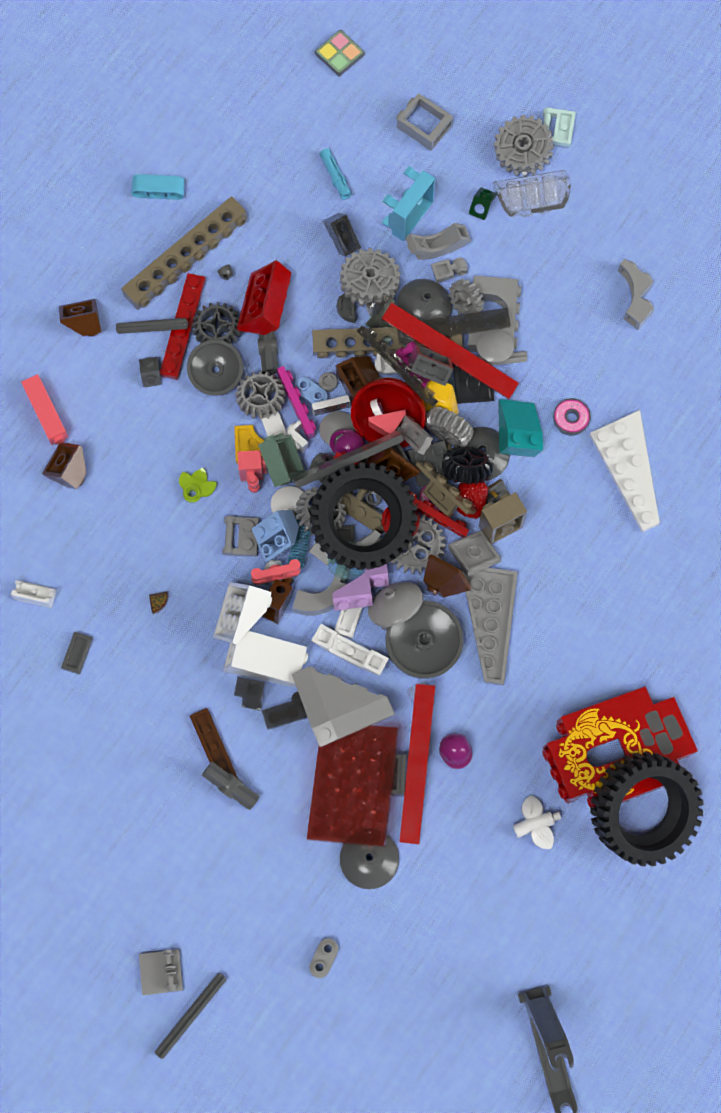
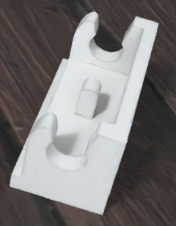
[11,580,57,608]

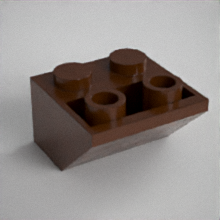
[335,356,381,403]

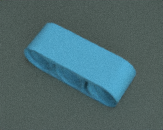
[131,174,185,200]

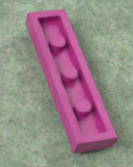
[277,366,317,440]

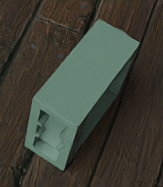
[258,433,305,487]

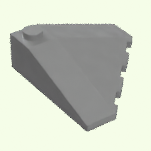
[292,666,395,747]

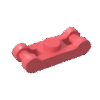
[251,559,300,585]

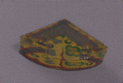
[149,591,169,614]

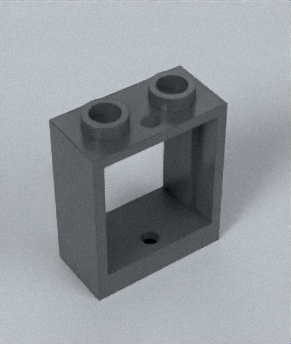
[408,344,453,386]

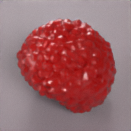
[457,482,488,519]

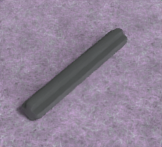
[116,318,188,334]

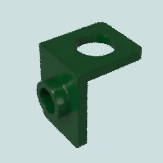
[469,187,497,220]

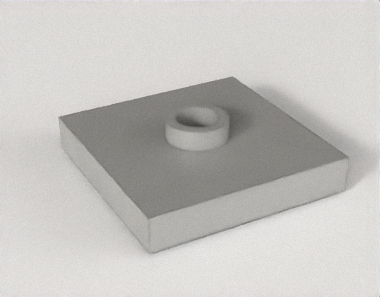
[448,530,501,577]

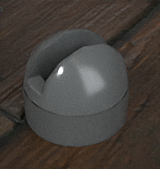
[217,264,233,280]
[366,491,382,506]

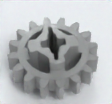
[448,279,485,319]

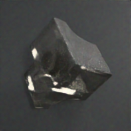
[234,676,267,711]

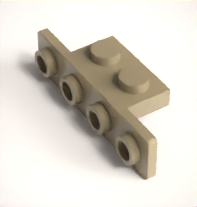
[415,462,476,517]

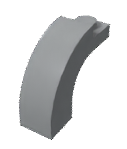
[405,223,471,260]
[292,565,348,616]

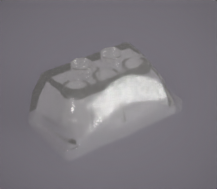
[493,170,571,217]

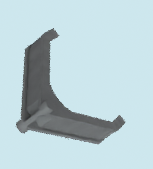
[517,986,578,1113]

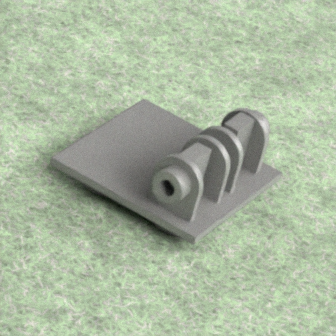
[139,949,183,996]

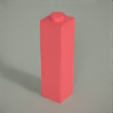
[21,374,68,445]

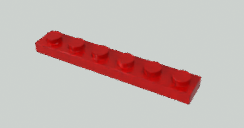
[160,273,206,380]

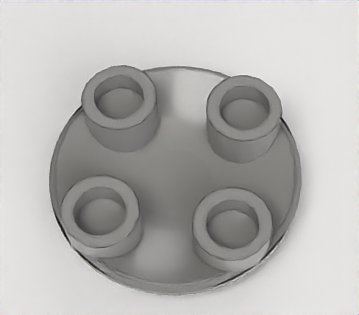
[476,329,514,365]
[319,411,356,446]

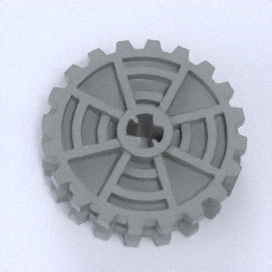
[494,115,554,176]
[340,248,400,308]

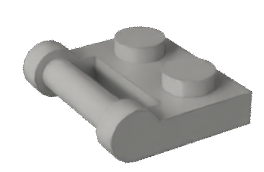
[222,516,259,557]

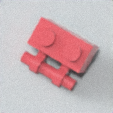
[238,450,267,493]

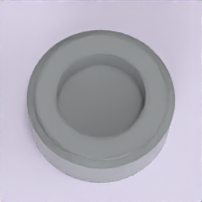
[319,372,338,392]

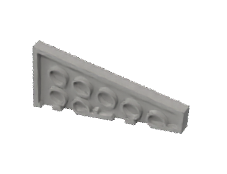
[460,566,518,686]

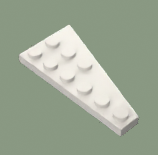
[589,410,660,533]

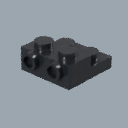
[453,360,494,404]

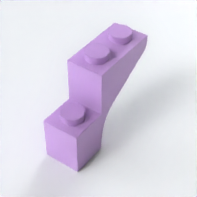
[332,564,389,611]

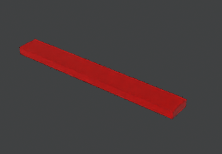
[382,303,519,400]
[399,684,435,845]

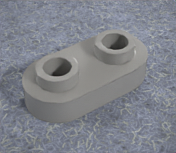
[309,938,338,978]

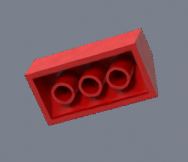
[237,260,292,335]

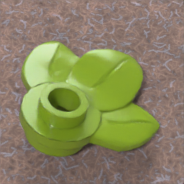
[179,468,217,503]

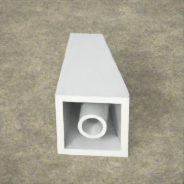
[223,631,308,687]

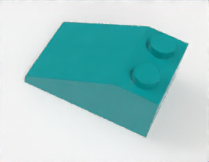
[498,399,543,457]

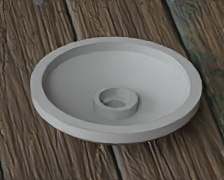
[368,582,423,627]

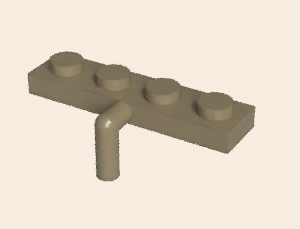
[340,489,384,534]

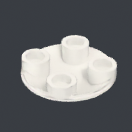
[271,486,309,519]

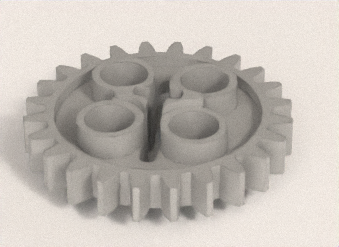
[385,515,446,575]

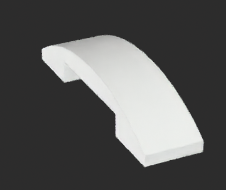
[311,624,389,676]

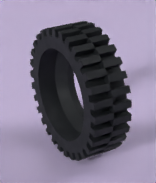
[310,462,418,570]
[590,752,704,867]

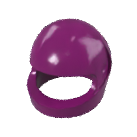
[329,428,365,454]
[439,732,472,769]

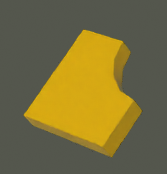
[234,425,264,464]

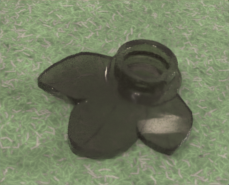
[366,295,396,328]

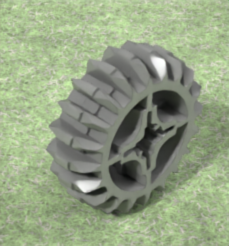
[235,370,286,420]
[425,407,474,447]
[295,487,346,536]

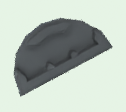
[336,293,355,323]

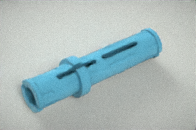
[319,148,352,200]

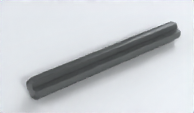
[155,973,226,1059]

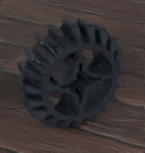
[442,446,494,485]

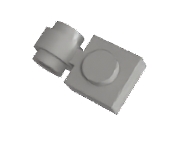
[431,257,468,283]

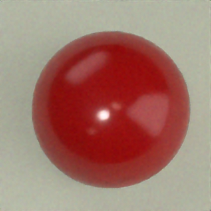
[351,377,426,448]

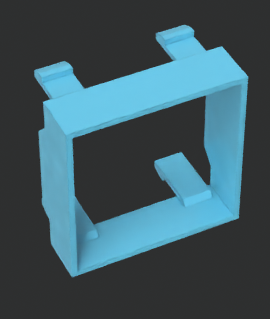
[382,166,435,242]

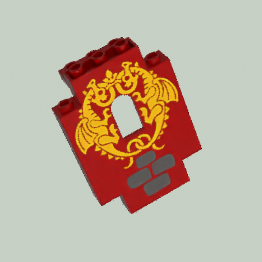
[542,686,698,808]

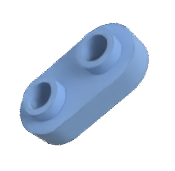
[294,377,328,405]

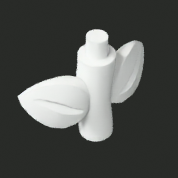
[513,795,561,849]

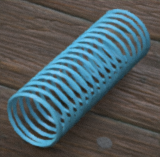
[287,520,311,568]

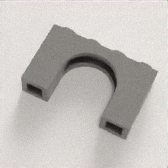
[468,276,521,352]

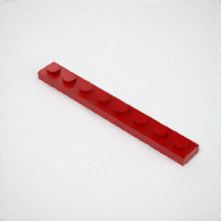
[333,451,469,538]

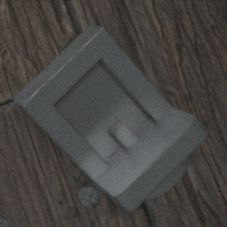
[139,357,162,387]

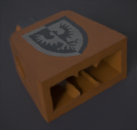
[261,577,294,624]

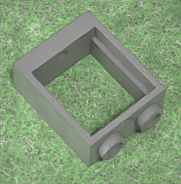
[396,93,453,151]

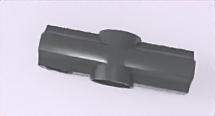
[258,331,278,375]
[202,761,260,810]

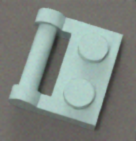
[543,108,576,147]

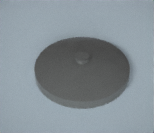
[385,601,463,679]

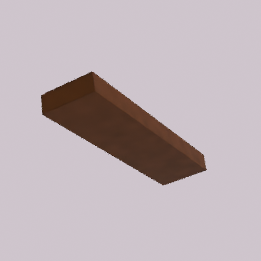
[189,708,238,778]

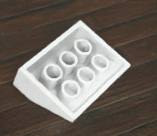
[213,582,272,644]

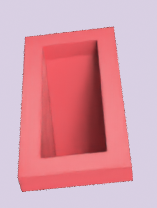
[368,410,406,436]

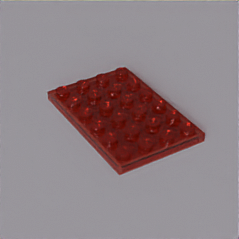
[307,726,399,847]

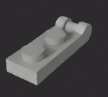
[396,415,433,455]

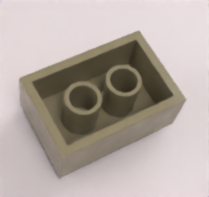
[478,492,527,544]

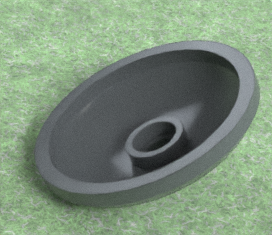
[397,279,452,326]
[187,340,243,396]
[454,427,510,481]
[340,829,399,889]

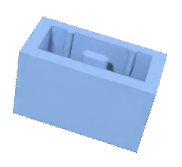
[251,510,299,563]

